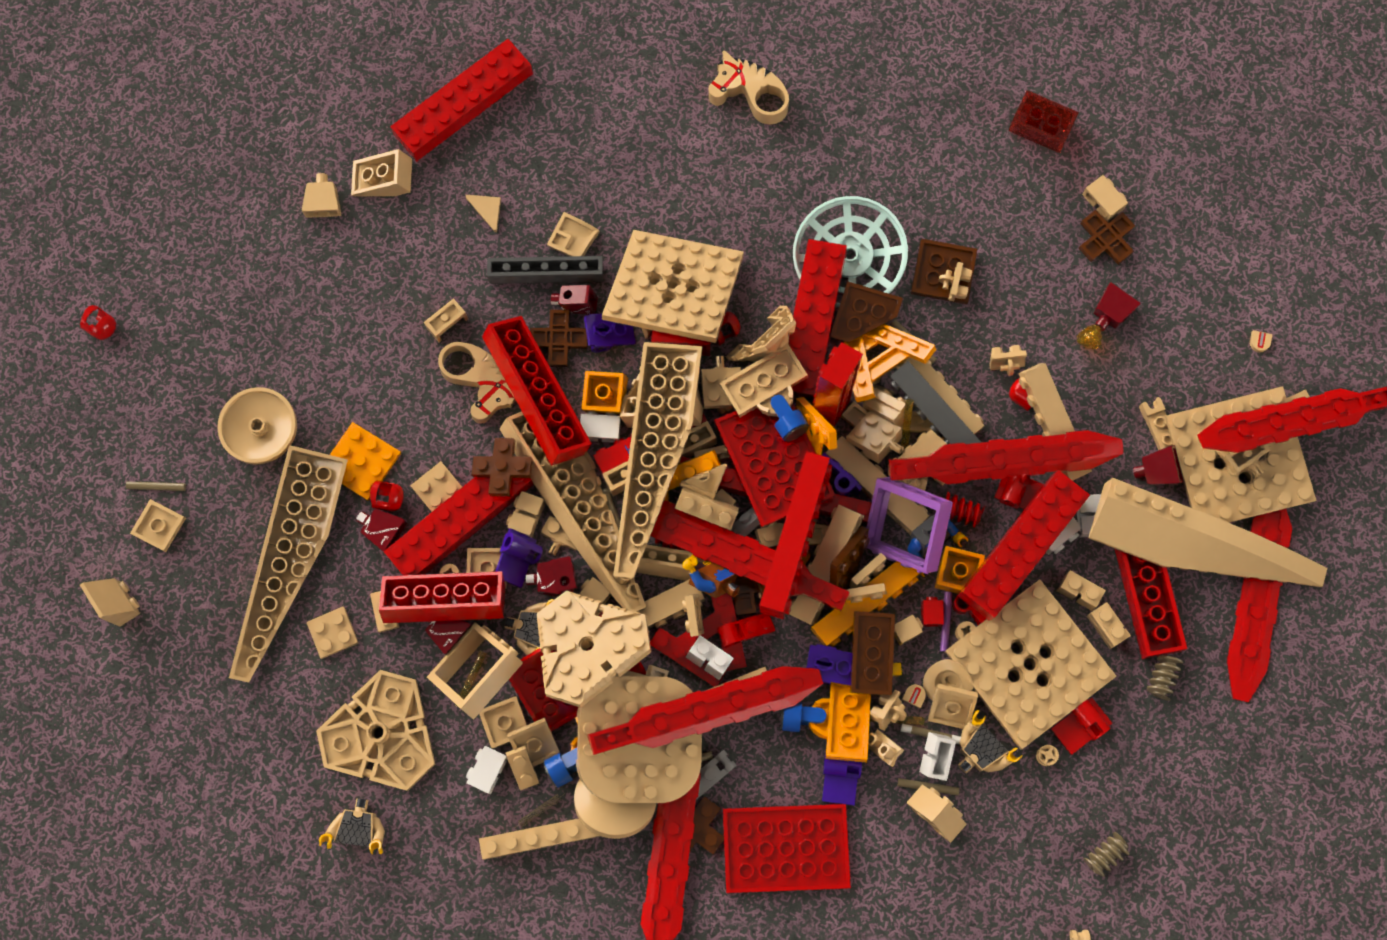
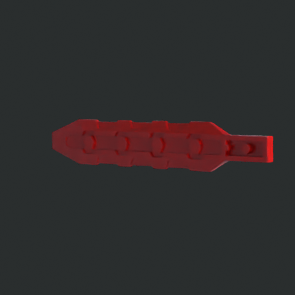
[1197,386,1387,453]
[889,430,1123,484]
[650,500,850,611]
[1227,508,1292,702]
[587,666,824,755]
[641,771,701,940]

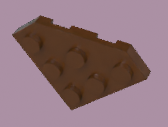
[830,281,903,343]
[830,526,870,590]

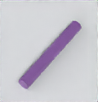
[940,592,952,652]

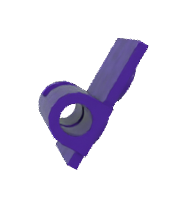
[584,314,636,353]
[822,452,862,497]
[495,528,543,588]
[806,644,852,686]
[822,753,862,806]

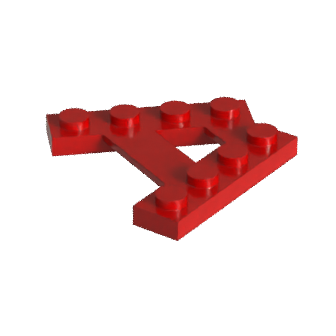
[650,593,747,687]

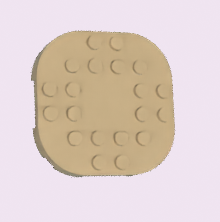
[576,676,702,803]

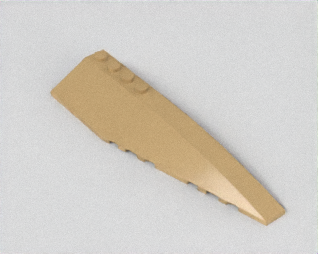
[613,342,703,579]
[500,412,646,612]
[229,445,348,682]
[1088,478,1327,587]

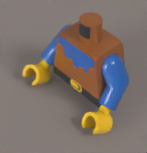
[683,555,740,598]

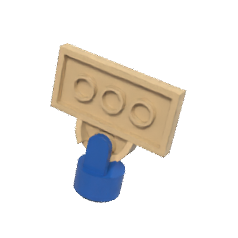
[720,344,809,442]

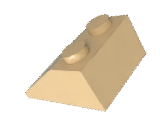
[351,149,412,197]
[80,578,140,627]

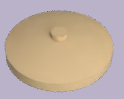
[218,387,297,465]
[574,779,656,839]

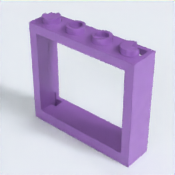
[866,477,953,575]

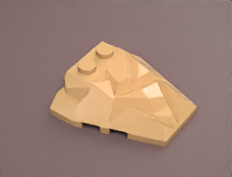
[726,306,796,362]

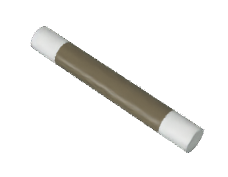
[900,724,961,745]

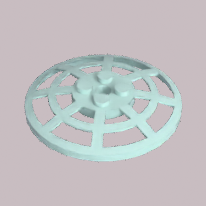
[793,196,908,308]

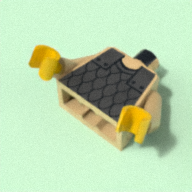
[505,599,554,655]
[958,710,1022,774]
[319,799,385,855]

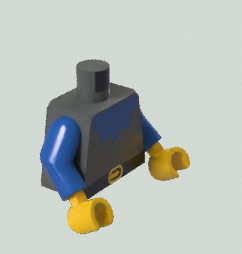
[907,515,968,577]

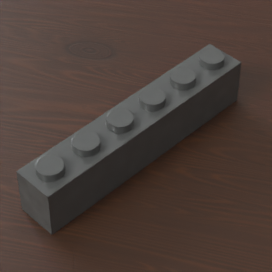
[487,256,604,284]
[890,361,982,444]

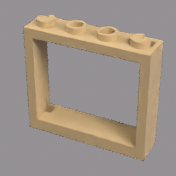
[427,622,523,720]

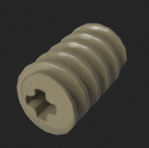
[1147,655,1183,701]
[1083,832,1130,877]

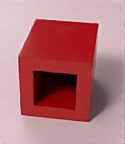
[921,597,944,627]

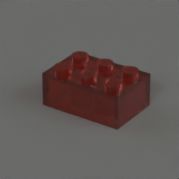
[1008,90,1079,153]

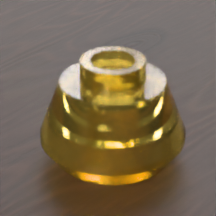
[1077,325,1102,350]

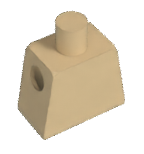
[302,173,341,218]

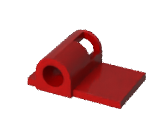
[994,474,1044,510]
[1051,697,1112,755]

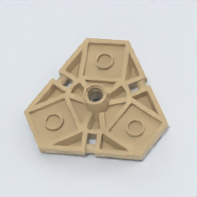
[537,591,651,708]
[316,670,435,791]

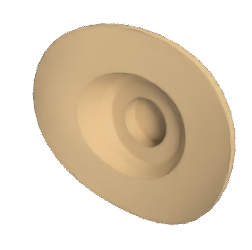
[923,659,973,701]

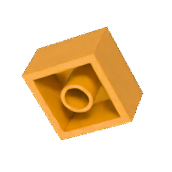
[582,371,628,415]
[934,546,985,594]

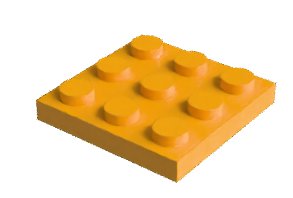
[330,422,401,501]

